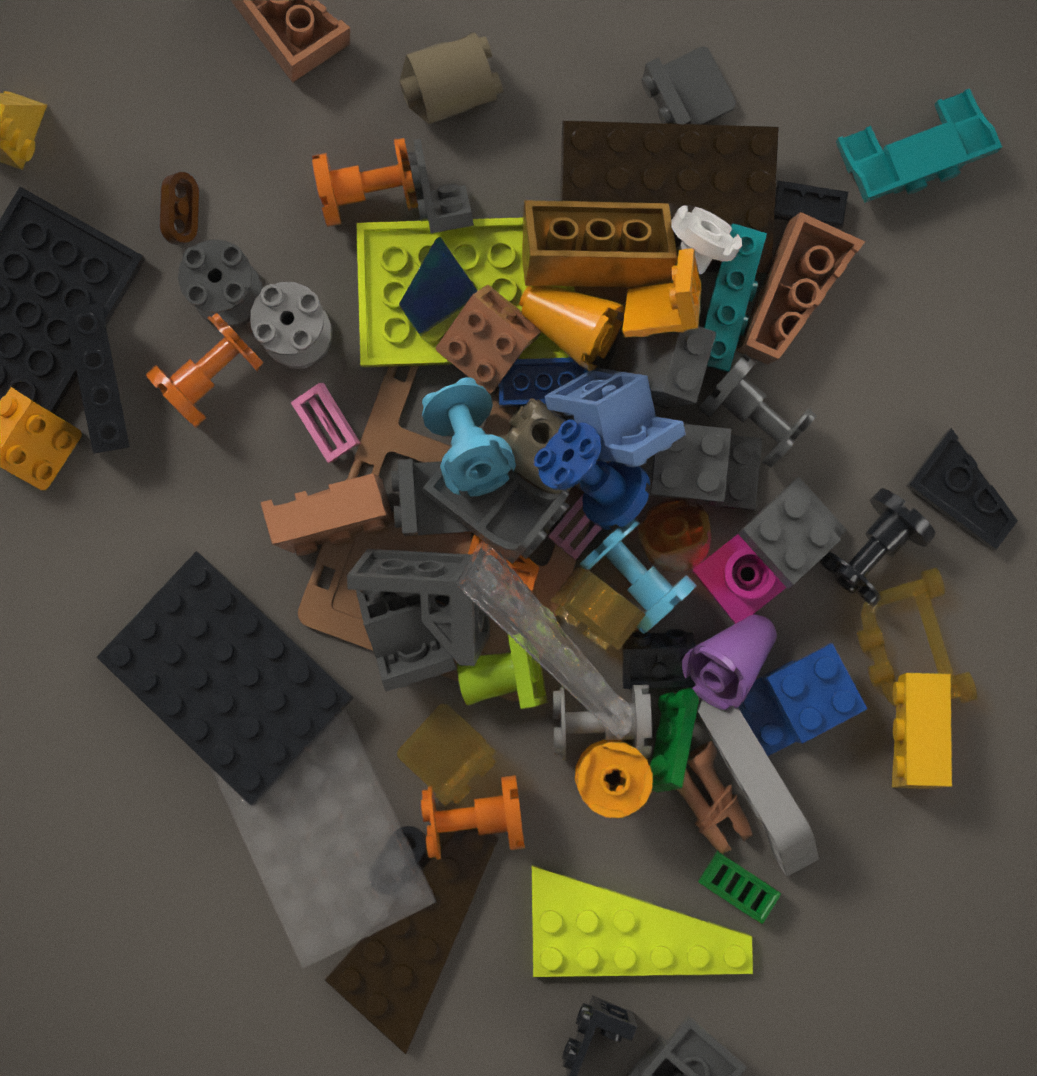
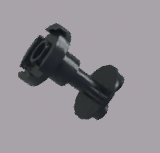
[819,488,936,607]

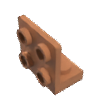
[436,285,542,393]

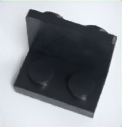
[562,995,637,1076]

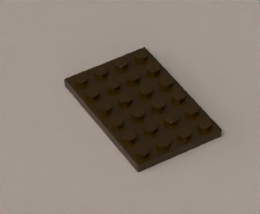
[560,121,779,273]

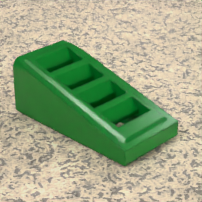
[697,851,781,924]

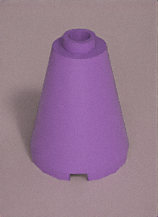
[682,614,777,710]

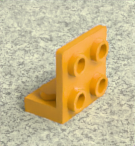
[622,248,701,337]

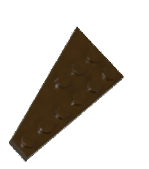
[325,828,499,1054]

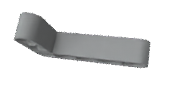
[697,699,819,877]

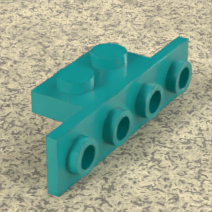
[703,223,767,372]

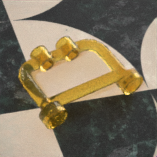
[857,567,977,708]

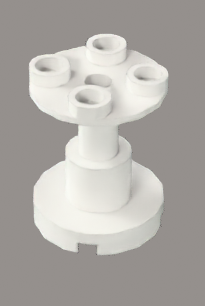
[671,206,742,315]

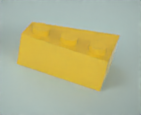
[0,91,47,170]

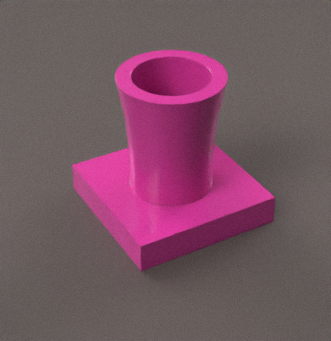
[691,534,786,624]

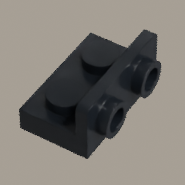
[621,629,696,689]

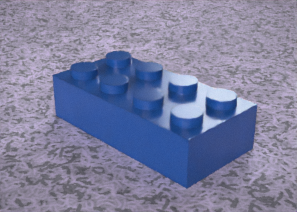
[499,358,588,407]

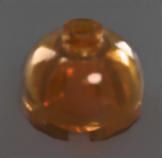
[638,499,712,573]

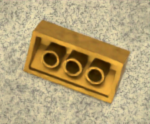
[522,200,678,287]

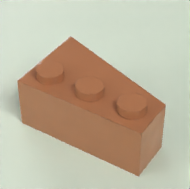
[260,473,394,556]

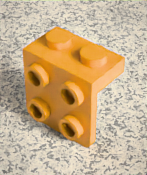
[0,387,82,490]

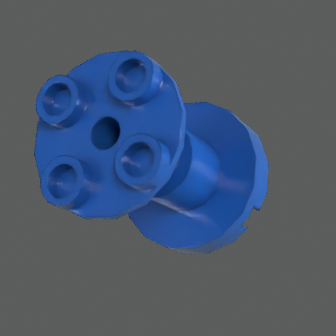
[534,419,650,530]

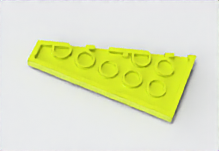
[532,865,753,977]

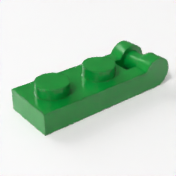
[650,688,699,793]

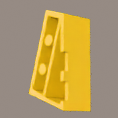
[892,673,952,789]

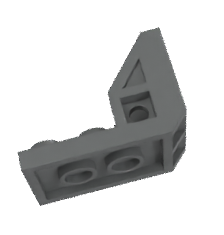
[347,549,490,666]

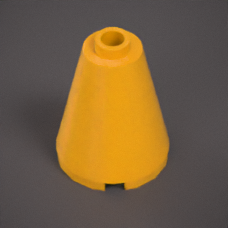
[519,286,625,371]

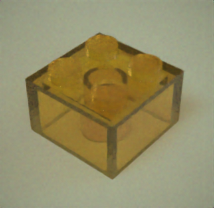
[551,567,646,650]

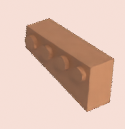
[231,0,350,83]

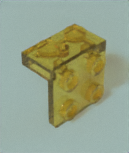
[397,704,497,806]

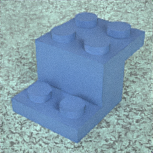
[544,368,686,467]

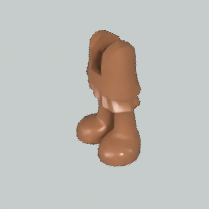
[675,741,753,855]

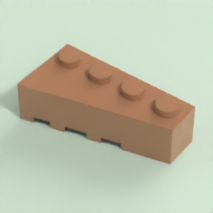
[736,212,865,365]

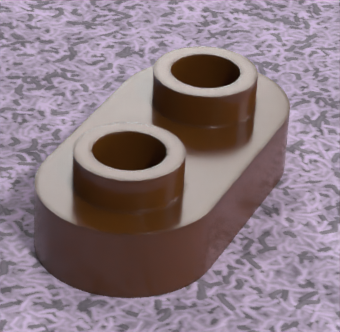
[160,172,199,245]

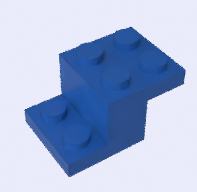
[738,643,867,756]

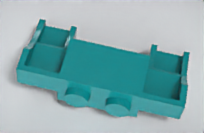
[836,88,1002,203]

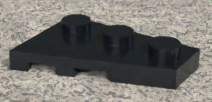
[906,428,1018,551]

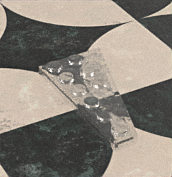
[457,540,634,740]

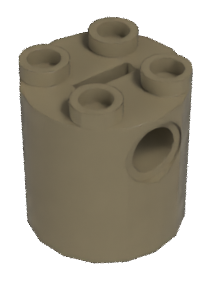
[399,32,503,124]
[501,398,582,494]

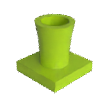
[457,631,548,709]

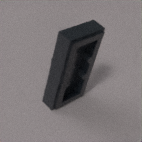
[774,180,848,229]

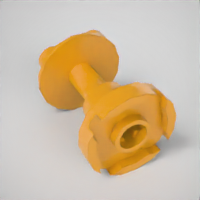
[575,739,653,818]

